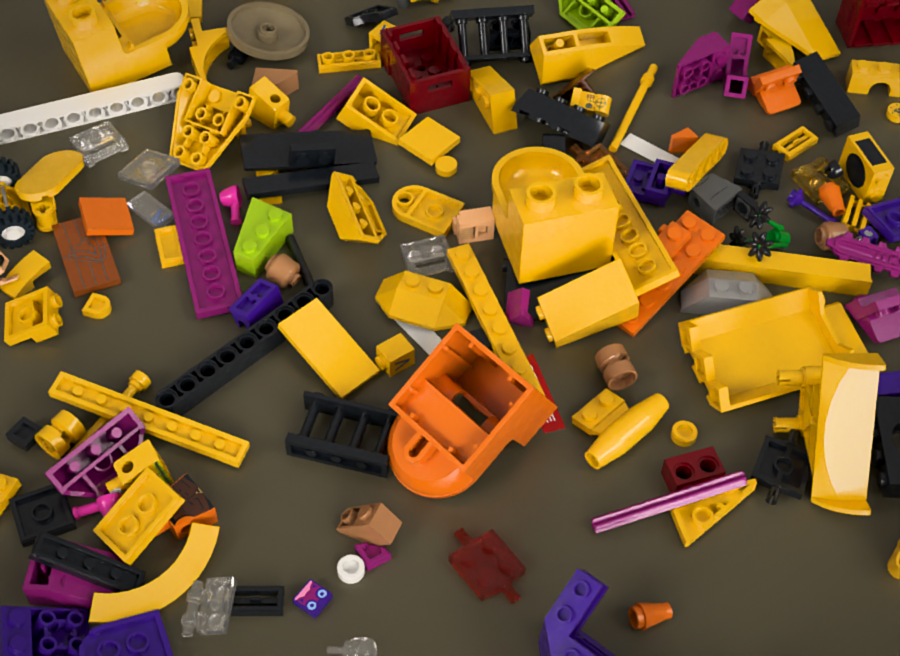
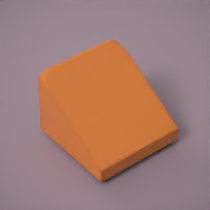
[668,127,698,153]

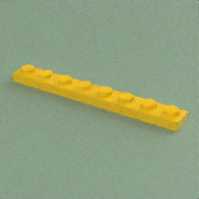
[447,243,545,396]
[48,371,250,468]

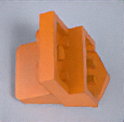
[747,64,802,115]

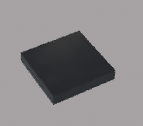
[9,484,77,548]

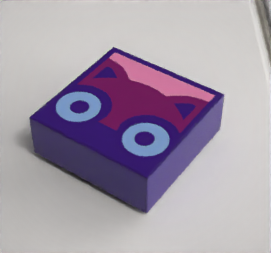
[293,579,333,619]

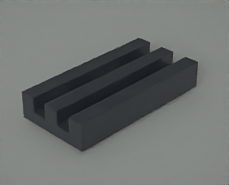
[226,586,285,616]

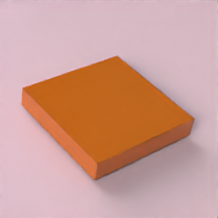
[78,197,134,236]

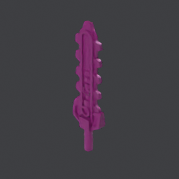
[826,232,900,278]

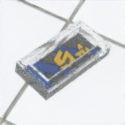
[127,190,174,229]

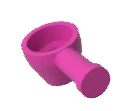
[219,185,243,226]
[72,493,123,520]

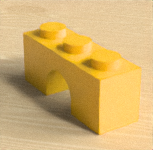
[845,59,900,97]

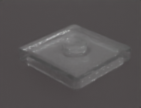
[117,148,181,190]

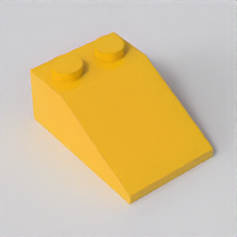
[336,77,417,146]

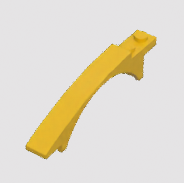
[188,18,252,139]

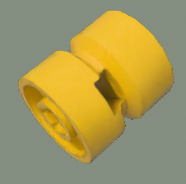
[35,410,86,459]

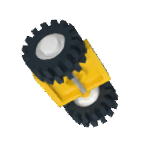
[0,157,35,249]

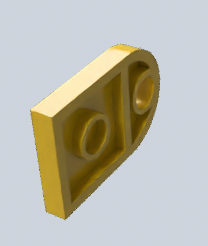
[392,185,465,239]

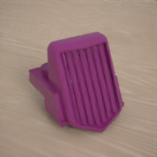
[844,287,900,344]

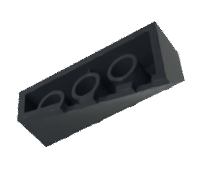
[793,51,861,138]
[511,87,610,149]

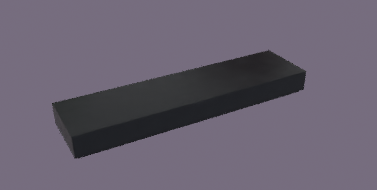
[28,530,146,593]

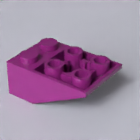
[671,31,731,98]
[22,539,124,608]

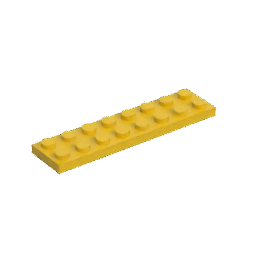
[582,154,680,296]

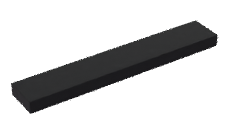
[242,161,380,200]

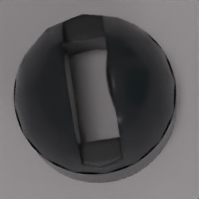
[824,159,844,179]

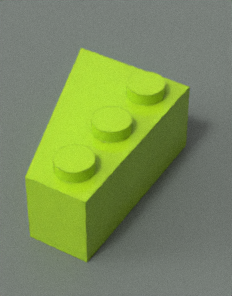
[233,197,294,278]

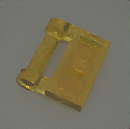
[790,156,851,205]

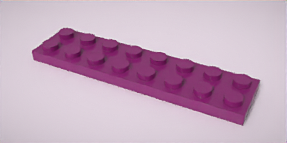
[165,168,242,319]

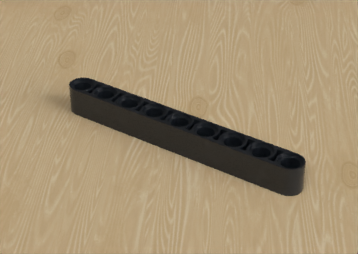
[155,279,334,416]

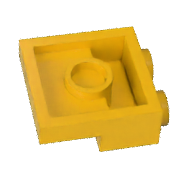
[4,286,63,346]

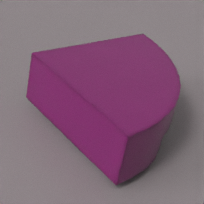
[354,543,392,571]

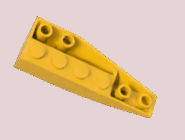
[529,26,645,85]

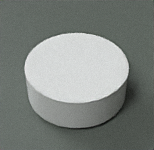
[337,554,365,584]

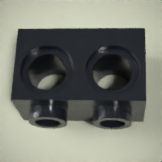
[487,18,531,51]

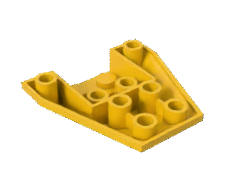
[748,0,841,60]
[169,73,257,170]

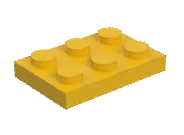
[93,467,186,566]

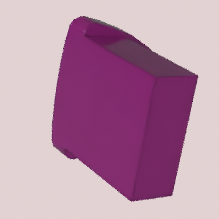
[505,287,534,327]

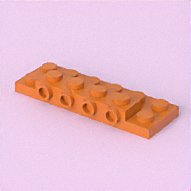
[616,210,725,337]

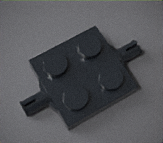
[734,141,785,199]
[750,429,811,505]

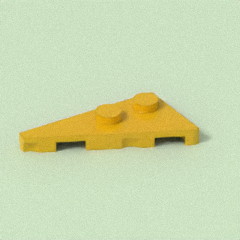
[669,479,757,547]

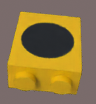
[838,131,895,204]

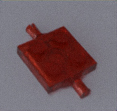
[448,528,526,604]

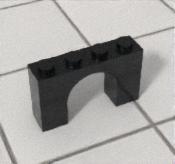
[872,396,900,498]

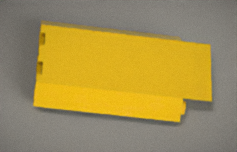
[678,286,868,413]

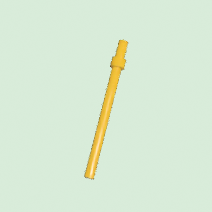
[609,64,658,153]

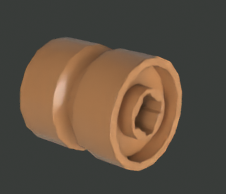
[595,343,638,391]

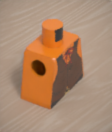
[155,473,218,539]

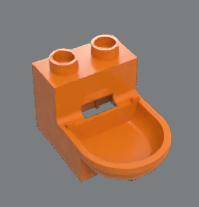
[387,323,558,499]

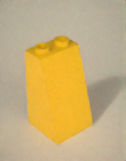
[535,258,639,348]

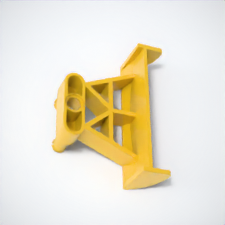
[773,353,886,515]

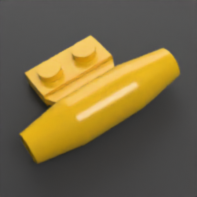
[572,388,669,469]

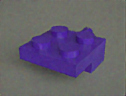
[626,158,686,207]

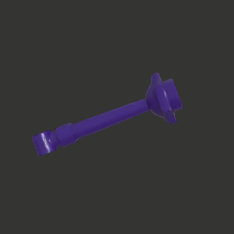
[787,188,839,222]

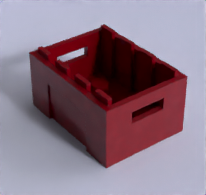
[835,0,900,48]
[380,16,471,114]

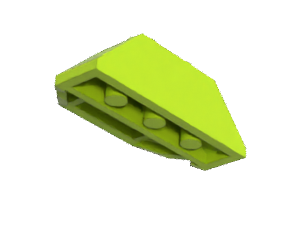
[558,0,626,30]

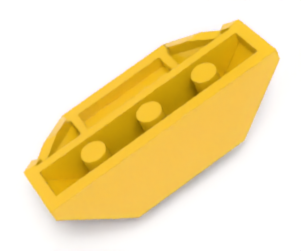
[327,171,387,244]
[375,270,473,331]

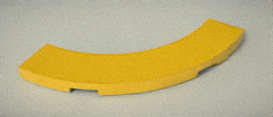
[88,523,220,624]

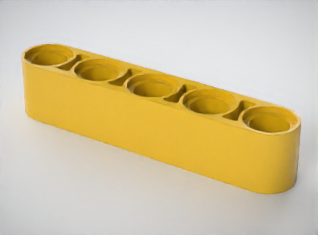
[665,133,728,192]

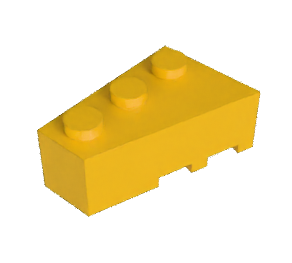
[470,66,518,135]

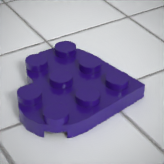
[79,609,173,656]

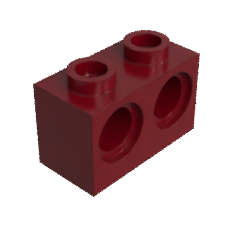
[661,446,726,493]

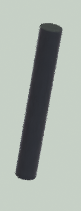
[285,235,314,287]

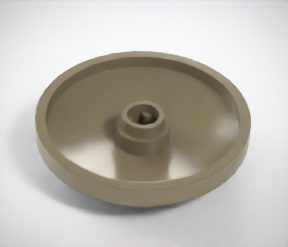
[226,2,310,61]

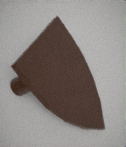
[552,68,596,99]

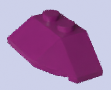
[44,406,146,499]

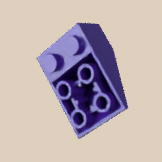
[0,606,89,656]

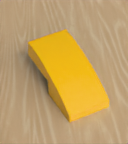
[0,250,51,300]

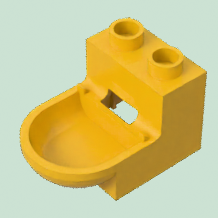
[44,0,190,92]
[491,147,620,284]

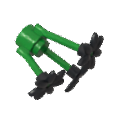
[729,201,791,262]

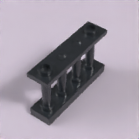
[449,5,535,66]
[285,391,398,478]

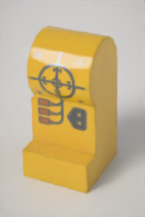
[570,87,612,117]

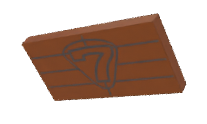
[51,217,122,297]

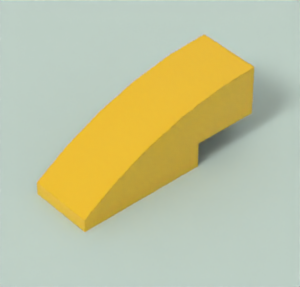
[757,25,795,69]

